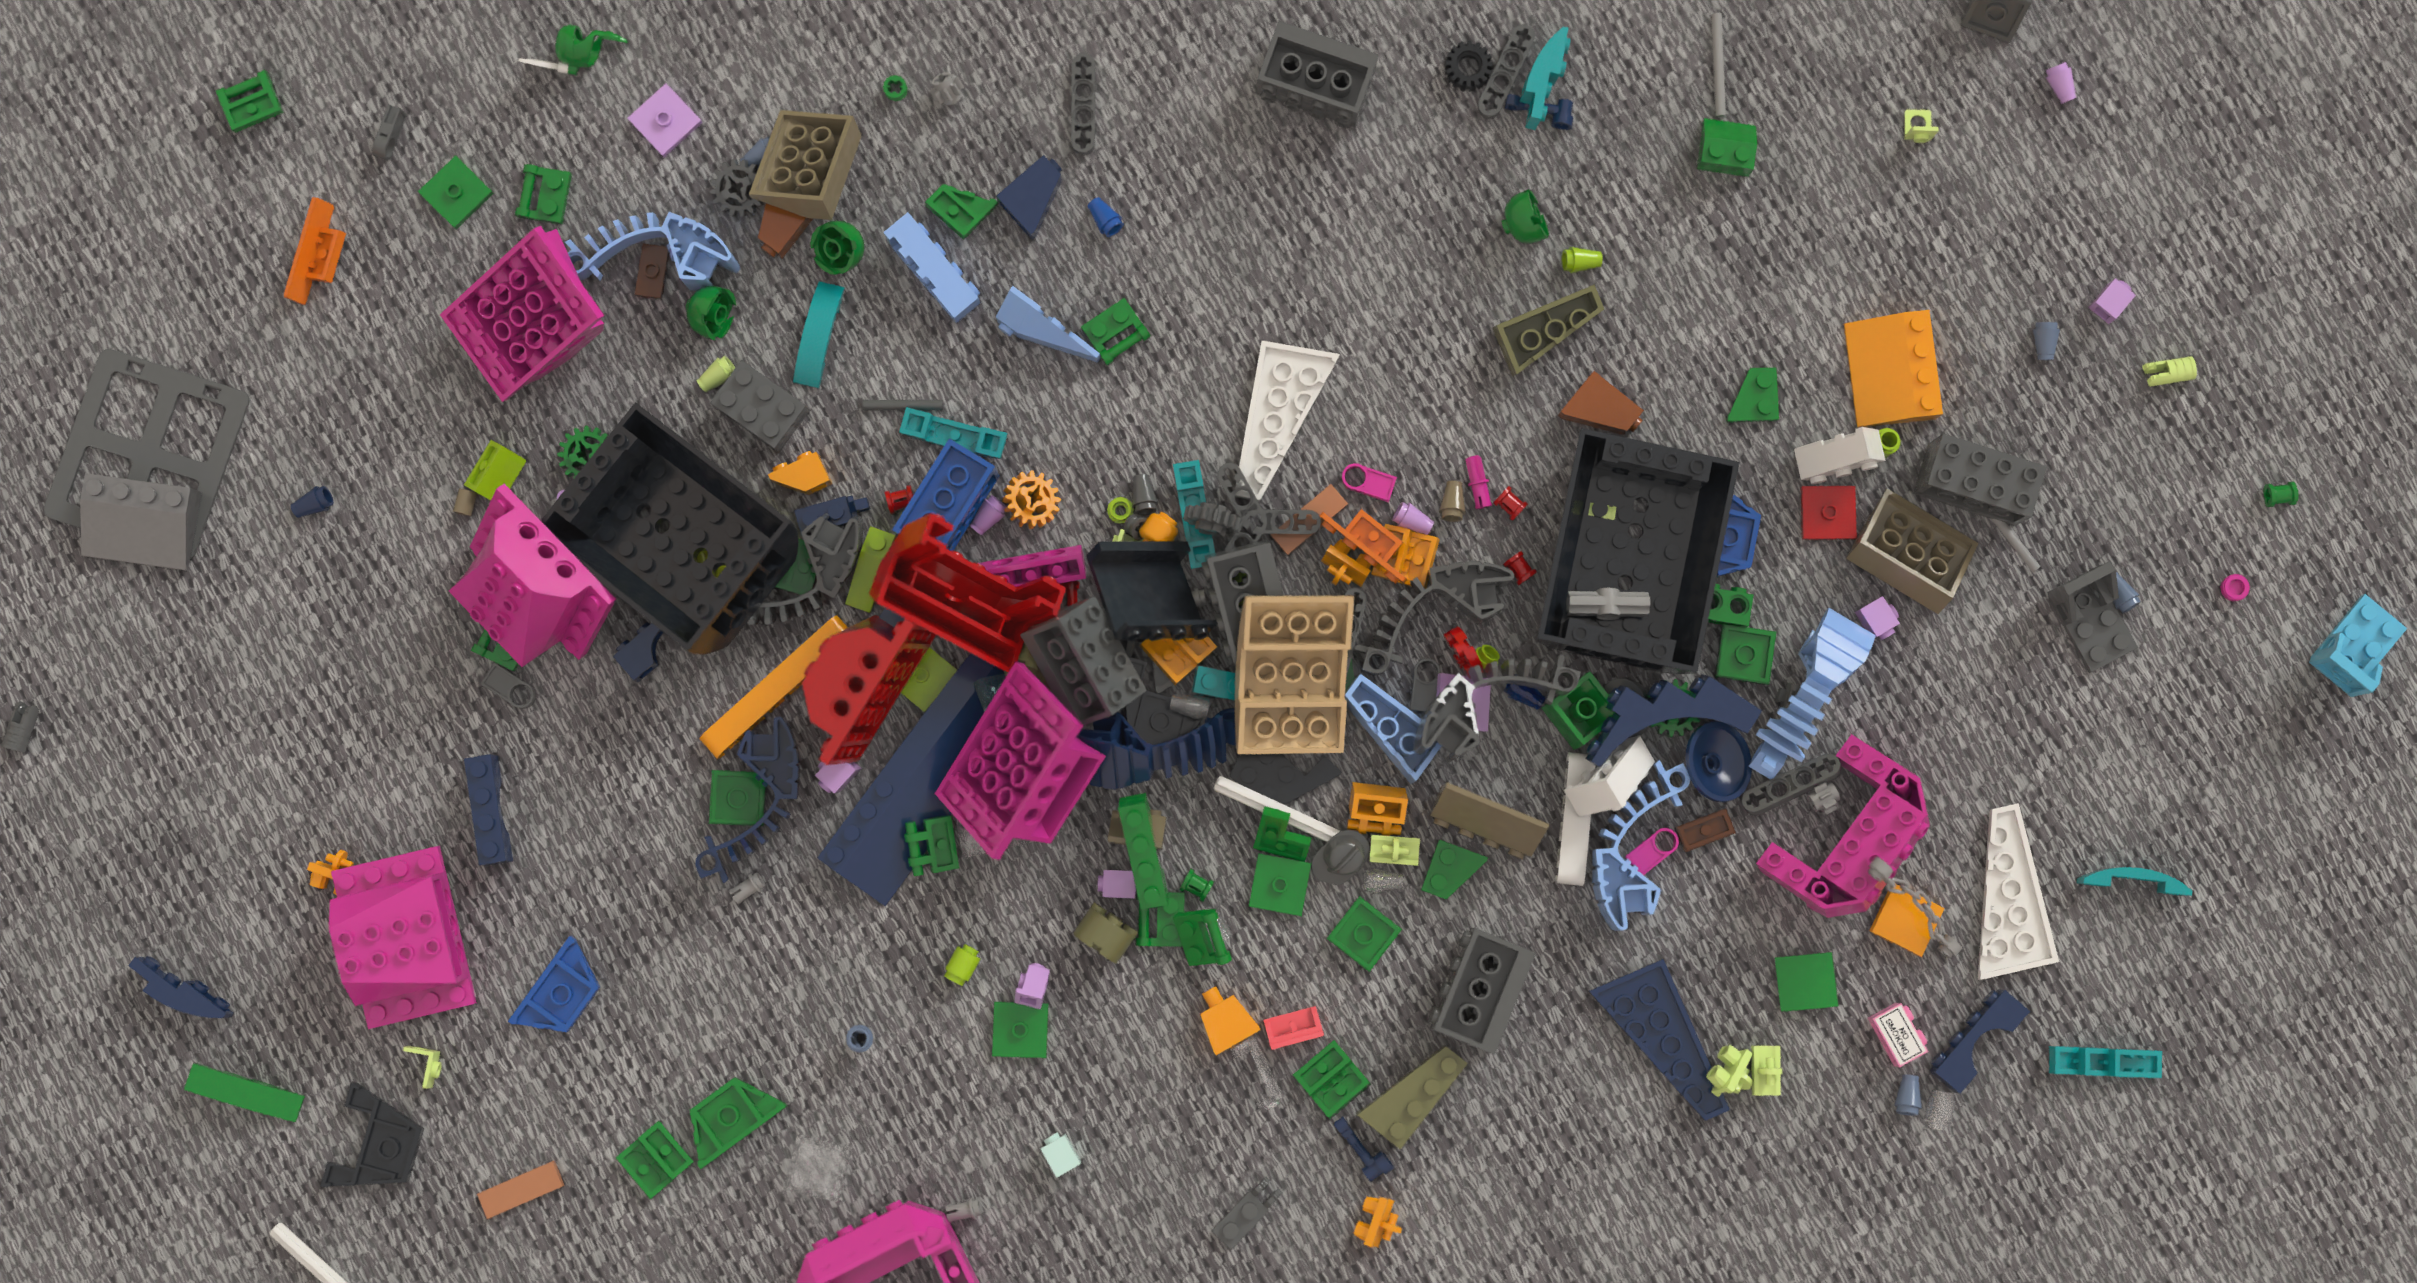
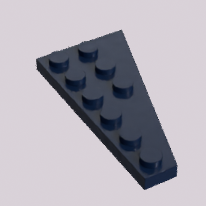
[1588,959,1730,1121]

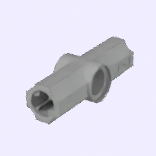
[1566,588,1650,620]

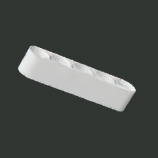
[1555,752,1596,886]

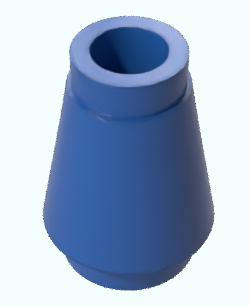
[1087,197,1123,237]

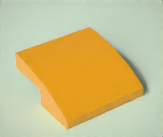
[1371,524,1440,589]
[1140,636,1217,686]
[1869,884,1945,957]

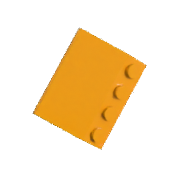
[1844,310,1943,428]

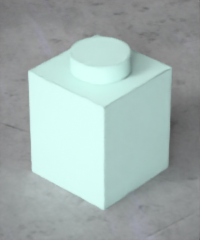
[1041,1132,1081,1178]

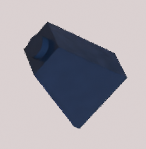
[996,155,1062,240]

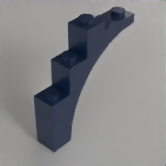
[1585,674,1762,767]

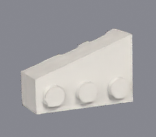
[1794,427,1886,484]
[1564,736,1655,817]

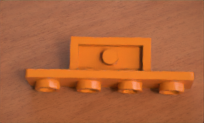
[283,197,346,305]
[1320,509,1407,584]

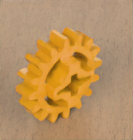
[1002,471,1061,529]

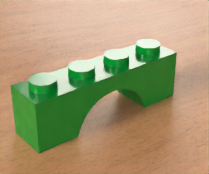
[1118,793,1169,910]

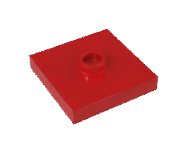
[1800,486,1857,540]

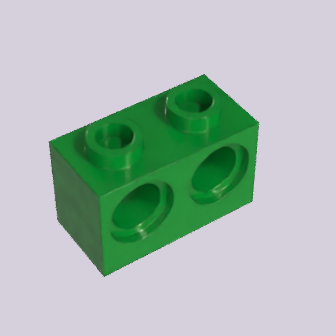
[1708,584,1754,627]

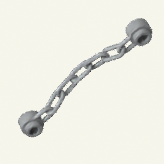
[1867,857,1962,959]

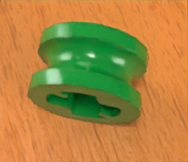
[883,75,908,101]

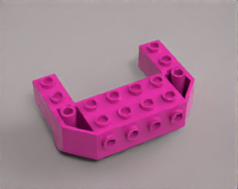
[1756,734,1930,918]
[796,1199,979,1283]

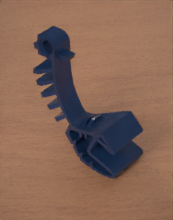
[1077,708,1236,790]
[695,717,800,884]

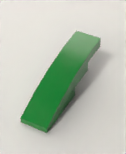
[184,1063,305,1122]

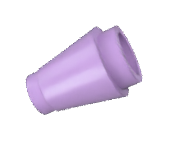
[2045,62,2077,104]
[970,495,1006,535]
[1392,502,1434,535]

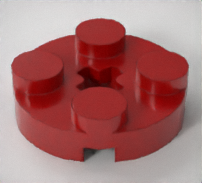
[1443,626,1484,679]

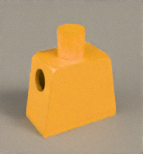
[1200,986,1261,1055]

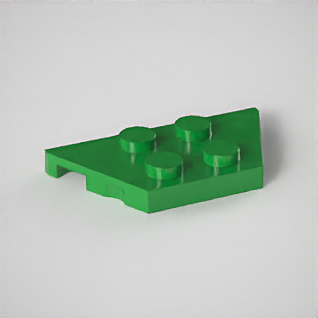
[690,1077,787,1169]

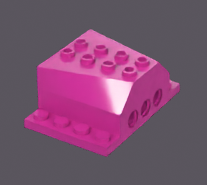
[440,226,604,402]
[449,484,616,667]
[935,662,1106,860]
[329,845,476,1029]

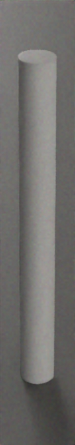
[1711,13,1726,117]
[1991,519,2041,572]

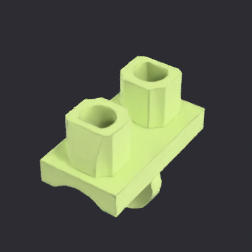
[1369,835,1420,866]
[1706,1045,1753,1097]
[1751,1046,1782,1096]

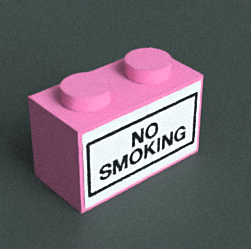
[1868,1003,1928,1067]

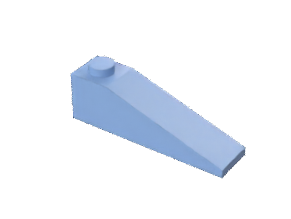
[996,286,1101,362]

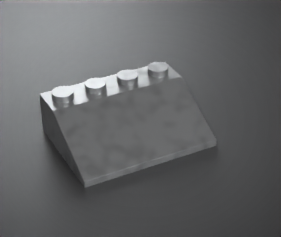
[80,473,202,571]

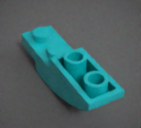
[1519,27,1571,130]
[1192,666,1235,701]

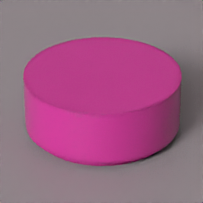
[2220,574,2250,601]

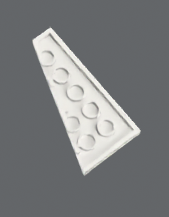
[1235,341,1340,501]
[1978,803,2059,980]

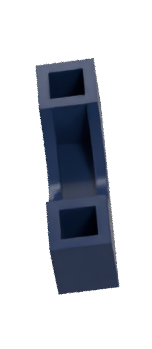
[613,622,664,682]
[464,754,513,866]
[1929,989,2030,1094]

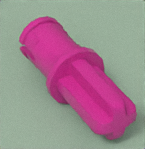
[1466,455,1492,509]

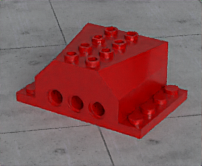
[802,615,937,765]

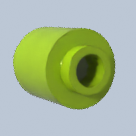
[1879,428,1901,459]
[944,944,981,986]

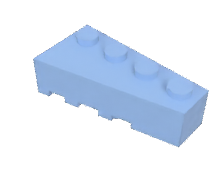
[883,212,980,323]
[1345,674,1441,784]

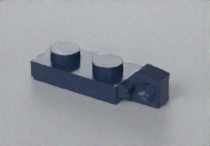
[794,495,871,536]

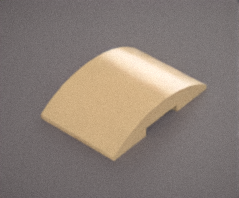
[1235,596,1354,754]

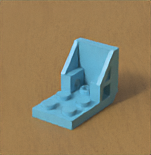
[2309,594,2407,697]

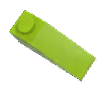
[845,526,896,613]

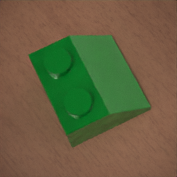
[1697,118,1757,177]
[1541,671,1614,750]

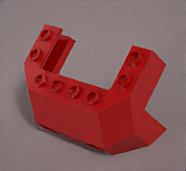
[869,513,1066,673]

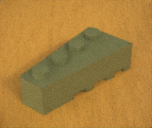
[1492,284,1604,377]
[1356,1045,1468,1149]

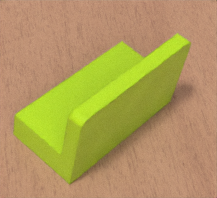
[464,440,526,501]

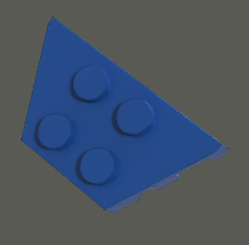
[1717,495,1761,577]
[508,936,601,1032]

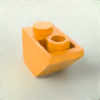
[768,451,833,495]

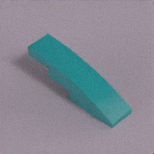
[2049,1046,2162,1078]

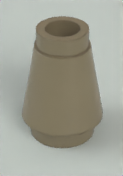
[1439,481,1466,522]

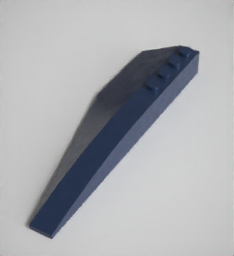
[817,628,1029,906]

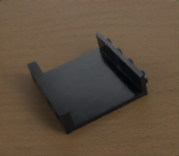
[1086,541,1217,642]

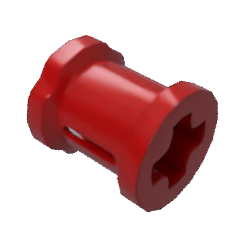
[885,485,914,515]
[1493,486,1528,521]
[1503,551,1537,586]

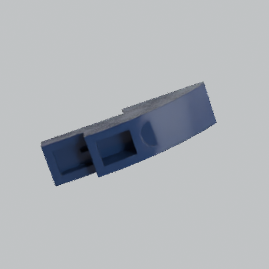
[128,956,234,1018]

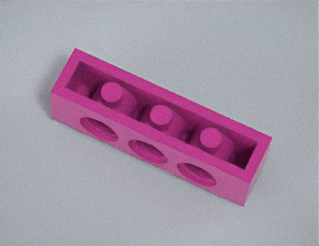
[978,545,1086,587]

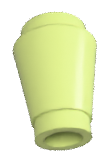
[697,356,735,393]

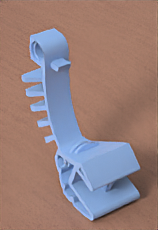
[565,212,740,291]
[1749,608,1876,780]
[1592,760,1690,931]

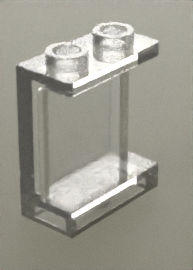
[1230,1036,1284,1111]

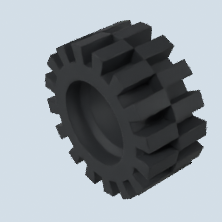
[1444,40,1493,92]

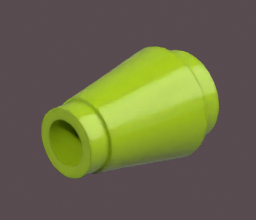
[1561,247,1602,273]

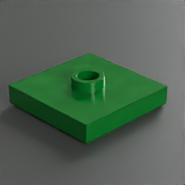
[418,155,494,230]
[1715,624,1776,685]
[708,770,765,826]
[1249,853,1311,916]
[1326,896,1402,972]
[992,1002,1049,1058]

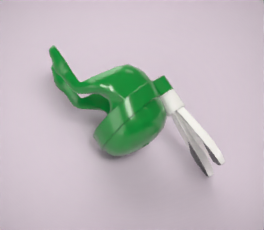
[518,24,628,76]

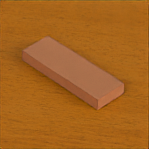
[1270,484,1348,556]
[477,1160,565,1219]

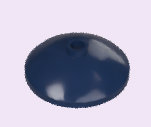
[1685,721,1752,802]

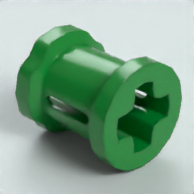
[2263,481,2299,507]
[1179,869,1214,903]

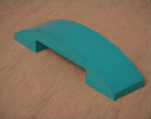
[793,281,845,388]
[899,407,1008,459]
[1173,460,1215,569]
[2076,867,2192,896]

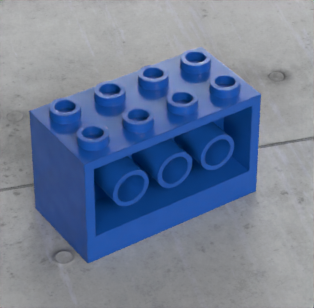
[892,439,1000,551]

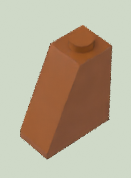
[758,203,813,259]
[1558,371,1644,435]

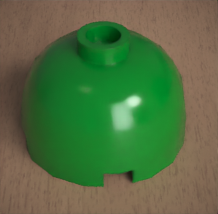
[1501,189,1549,244]
[810,221,865,275]
[686,286,736,340]

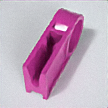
[1342,463,1397,502]
[1625,828,1679,875]

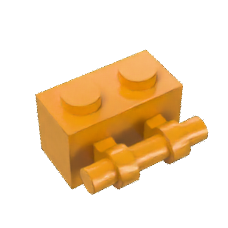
[1347,782,1408,836]

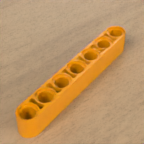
[699,615,848,759]

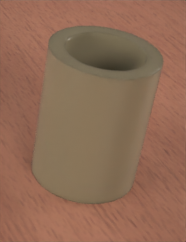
[453,488,477,517]

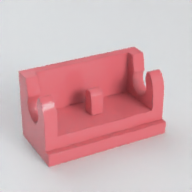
[1263,1006,1324,1050]

